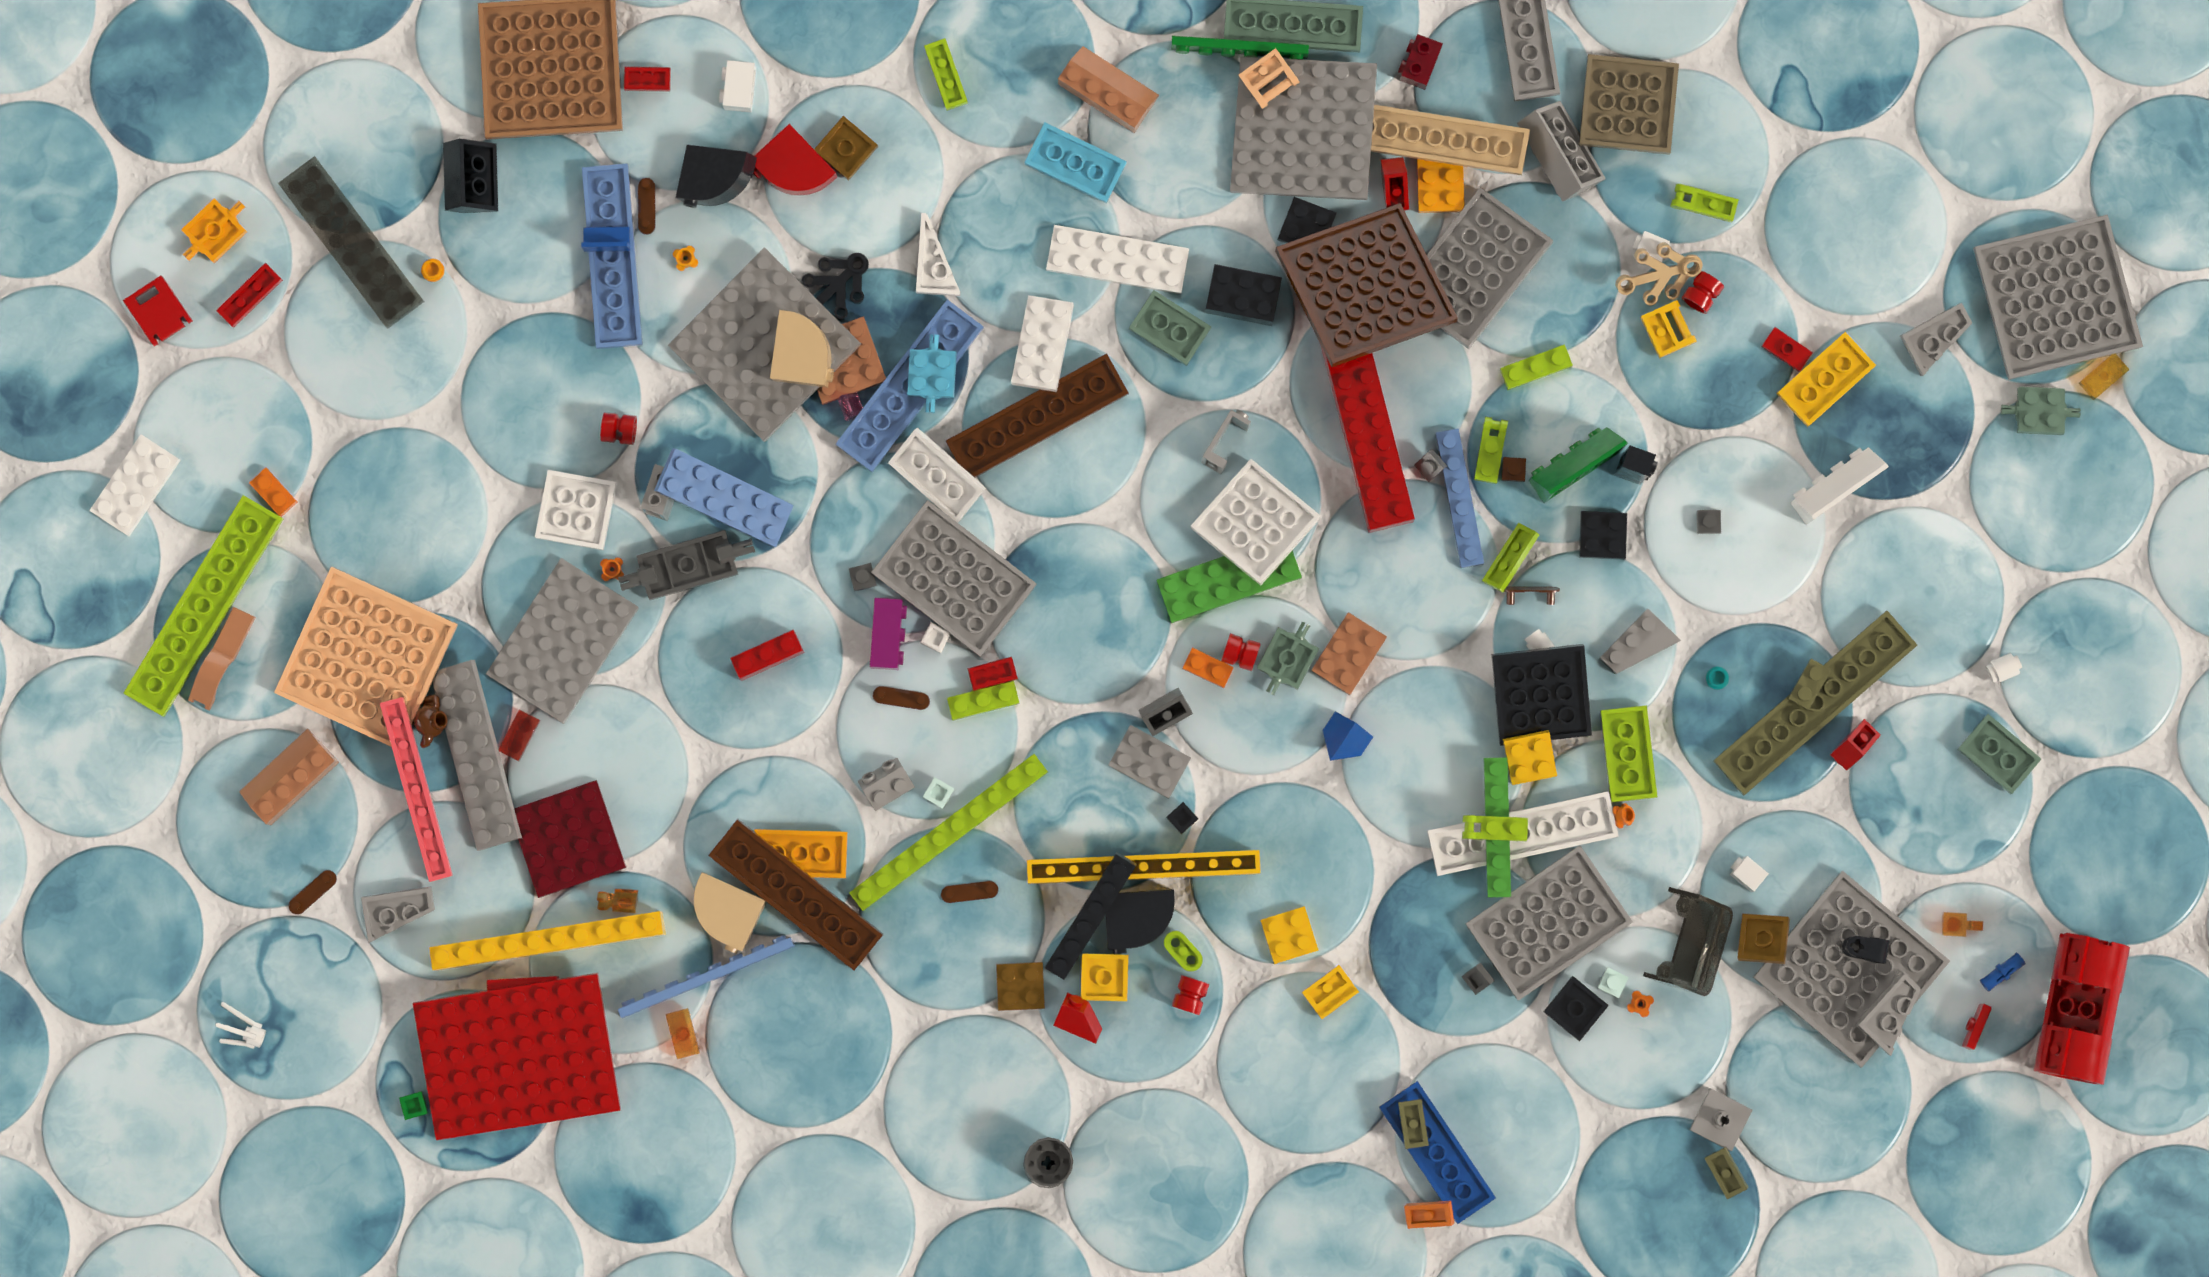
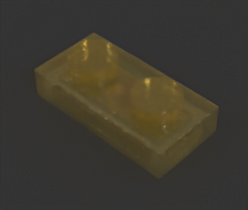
[2079,354,2130,400]

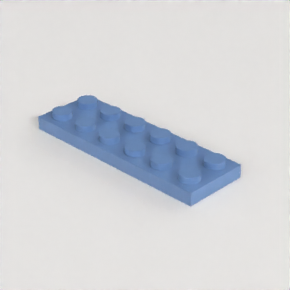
[654,448,794,547]

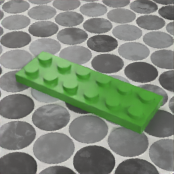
[1156,550,1302,623]

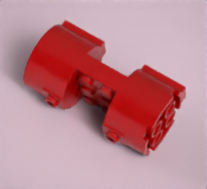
[2033,933,2130,1085]

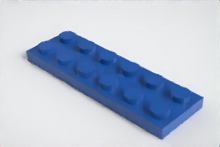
[1379,1081,1496,1224]

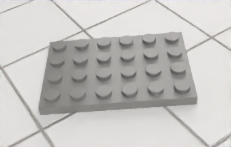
[1427,187,1553,349]
[871,500,1037,657]
[486,558,639,724]
[1465,845,1633,1001]

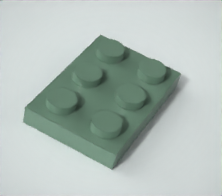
[1129,290,1211,366]
[1957,714,2041,794]

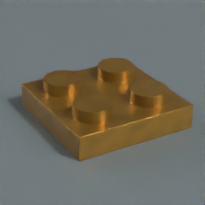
[814,116,878,181]
[1737,913,1790,964]
[996,962,1045,1011]

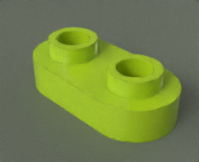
[1164,931,1203,972]

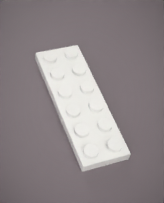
[1046,225,1189,294]

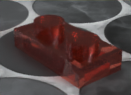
[499,710,541,762]

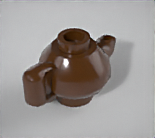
[413,694,448,748]

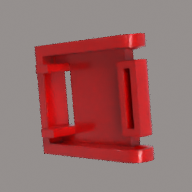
[123,275,193,347]

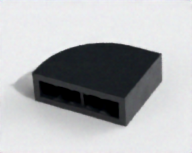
[675,145,757,208]
[1106,889,1175,954]

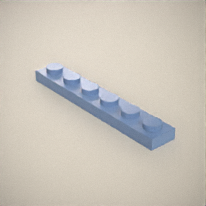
[1435,429,1484,568]

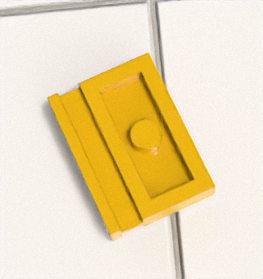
[1302,965,1359,1020]

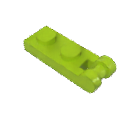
[1670,184,1739,223]
[1474,416,1508,484]
[1462,815,1528,841]

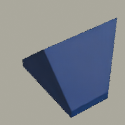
[1322,711,1373,761]

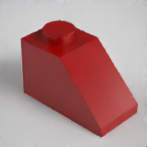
[1381,157,1409,211]
[1830,719,1881,771]
[1053,992,1102,1044]

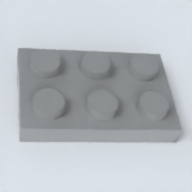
[1108,725,1191,799]

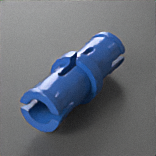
[1979,952,2026,992]

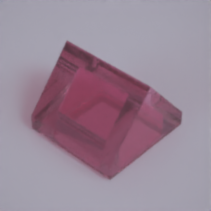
[838,392,863,421]

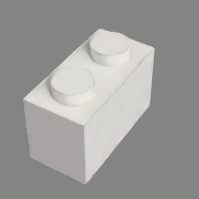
[719,60,756,112]

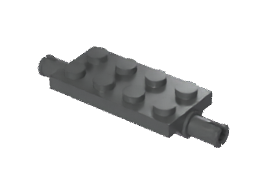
[618,530,755,601]

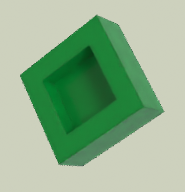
[399,1091,429,1120]

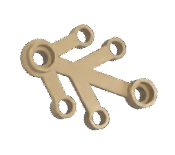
[1615,242,1702,306]

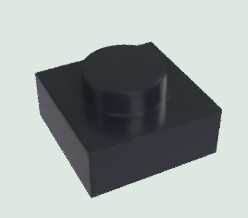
[1166,802,1199,835]

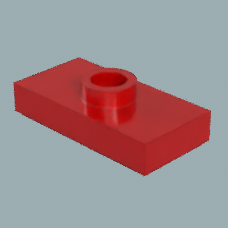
[624,67,671,92]
[1761,327,1813,372]
[967,657,1018,691]
[1962,1004,1992,1050]

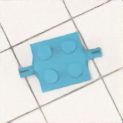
[907,334,957,413]

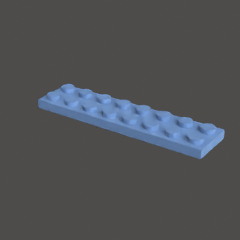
[582,163,643,349]
[836,299,984,473]

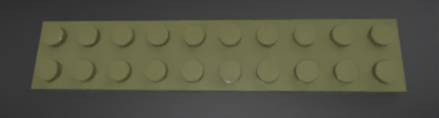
[1713,611,1917,796]

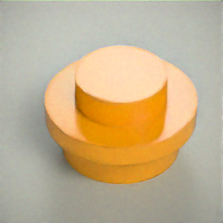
[421,259,445,282]

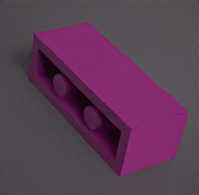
[870,598,907,670]

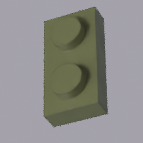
[1787,658,1831,710]
[1398,1099,1429,1149]
[1704,1147,1749,1199]

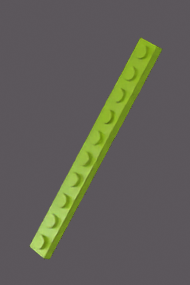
[849,754,1048,911]

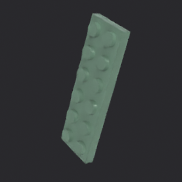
[1224,0,1363,53]

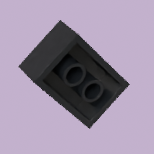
[1205,264,1282,326]

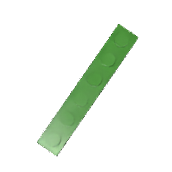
[1483,758,1511,898]

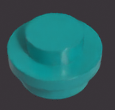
[1706,667,1729,690]

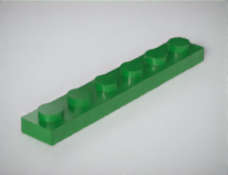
[1171,36,1309,60]

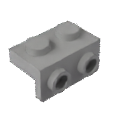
[858,758,915,811]

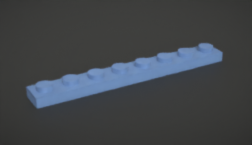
[617,935,795,1018]

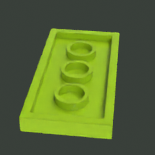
[1600,705,1658,803]

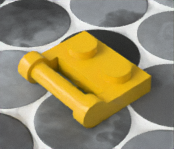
[1640,300,1697,359]

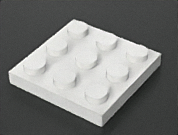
[535,470,617,551]

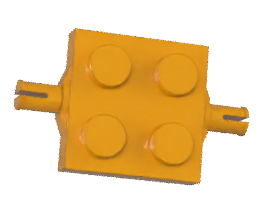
[181,198,247,263]

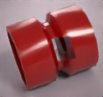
[1682,271,1724,314]
[600,412,637,445]
[1221,633,1261,672]
[1172,975,1210,1015]

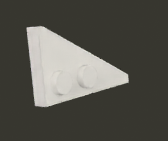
[916,213,960,296]

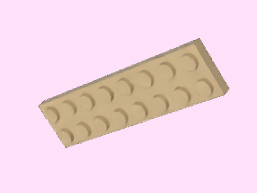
[1371,105,1530,176]

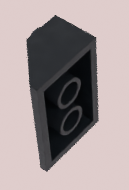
[443,138,498,213]

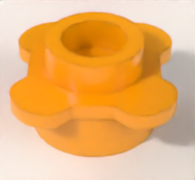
[673,246,698,271]

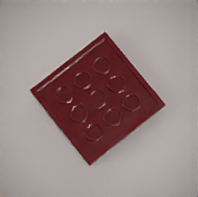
[514,780,627,898]

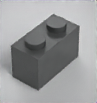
[1139,687,1193,736]

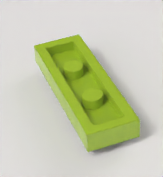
[924,38,968,111]
[1500,344,1573,390]
[1482,522,1539,593]
[947,681,1020,721]

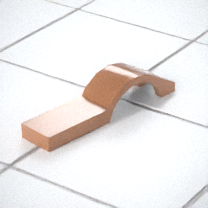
[188,607,256,711]

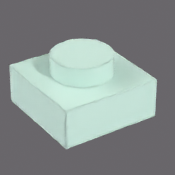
[923,777,955,809]
[1597,967,1629,998]

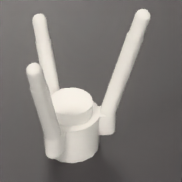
[215,1002,266,1049]

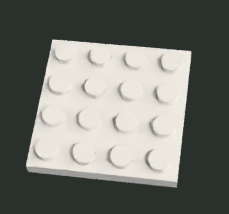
[1191,459,1321,586]

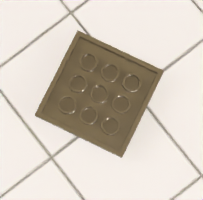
[1579,54,1679,155]

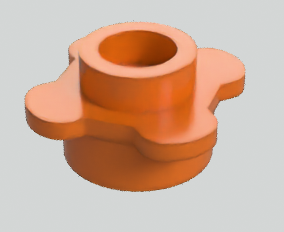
[600,557,624,581]
[1613,803,1635,828]
[1627,991,1654,1017]

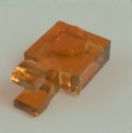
[597,889,639,913]
[1942,912,1983,937]

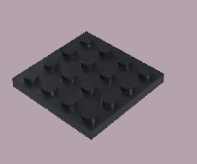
[1491,644,1592,746]

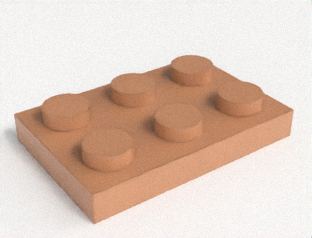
[1311,612,1387,695]

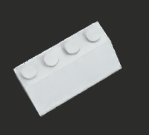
[1790,447,1889,525]

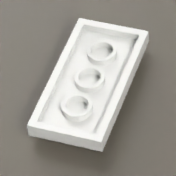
[1011,295,1074,392]
[888,428,986,523]
[89,434,181,537]

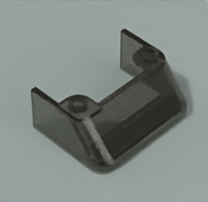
[1643,887,1733,996]

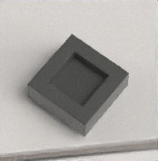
[1414,449,1447,482]
[1697,510,1721,534]
[849,563,877,591]
[1461,963,1494,995]

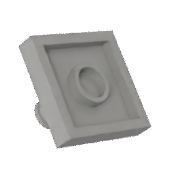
[1689,1088,1752,1151]

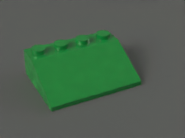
[1529,427,1628,503]

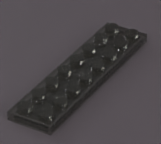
[278,156,424,329]

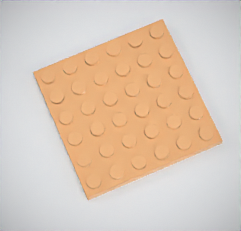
[274,567,458,747]

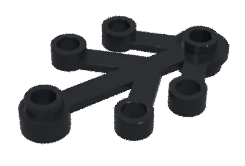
[802,253,869,320]

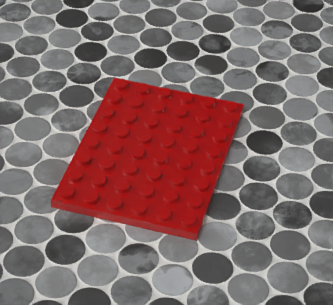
[413,973,621,1140]

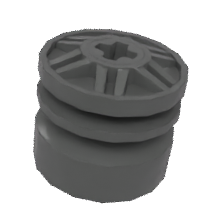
[1023,1137,1073,1188]

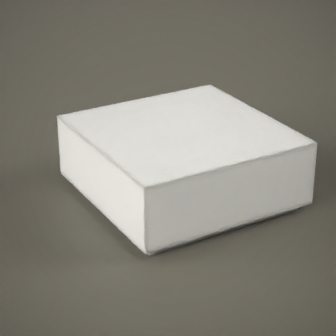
[920,622,951,653]

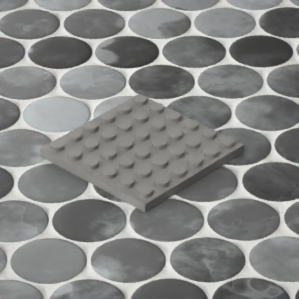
[1230,57,1377,200]
[1973,214,2143,380]
[668,247,861,442]
[1753,871,1950,1068]

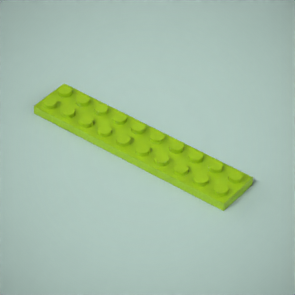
[123,495,284,717]

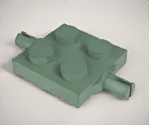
[2001,387,2081,435]
[1257,622,1319,695]

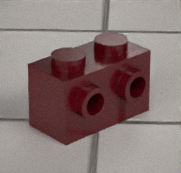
[1398,34,1443,90]

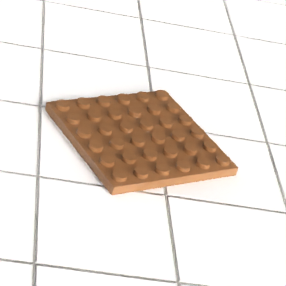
[478,0,623,140]

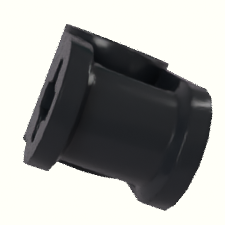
[1842,936,1890,964]

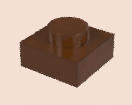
[1501,457,1526,482]

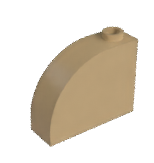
[770,310,834,388]
[694,872,766,954]

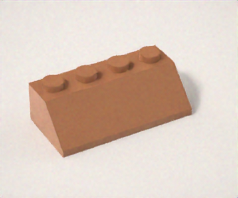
[1058,46,1159,133]
[239,729,339,825]

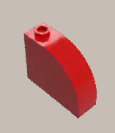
[753,124,837,196]

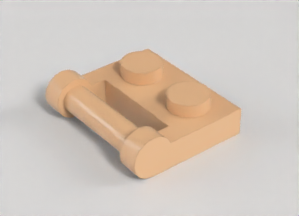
[1239,48,1300,109]

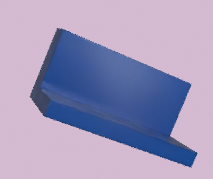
[581,227,630,252]

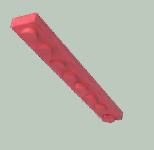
[380,697,453,882]

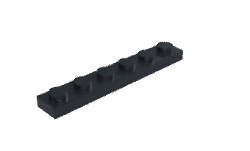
[1045,852,1137,980]

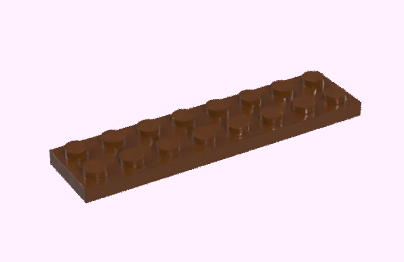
[946,353,1129,478]
[708,819,883,971]

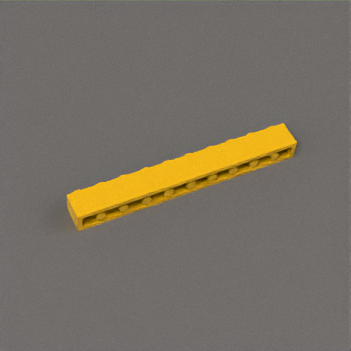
[1027,850,1260,884]
[429,911,666,971]

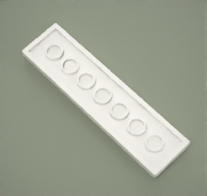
[1427,791,1619,876]

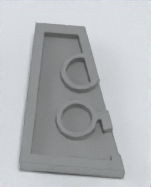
[1900,303,1972,376]
[1599,609,1681,674]
[361,887,435,943]
[1856,972,1921,1056]

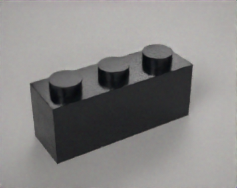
[1614,445,1658,485]

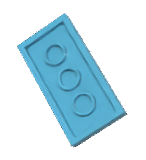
[1024,122,1127,204]

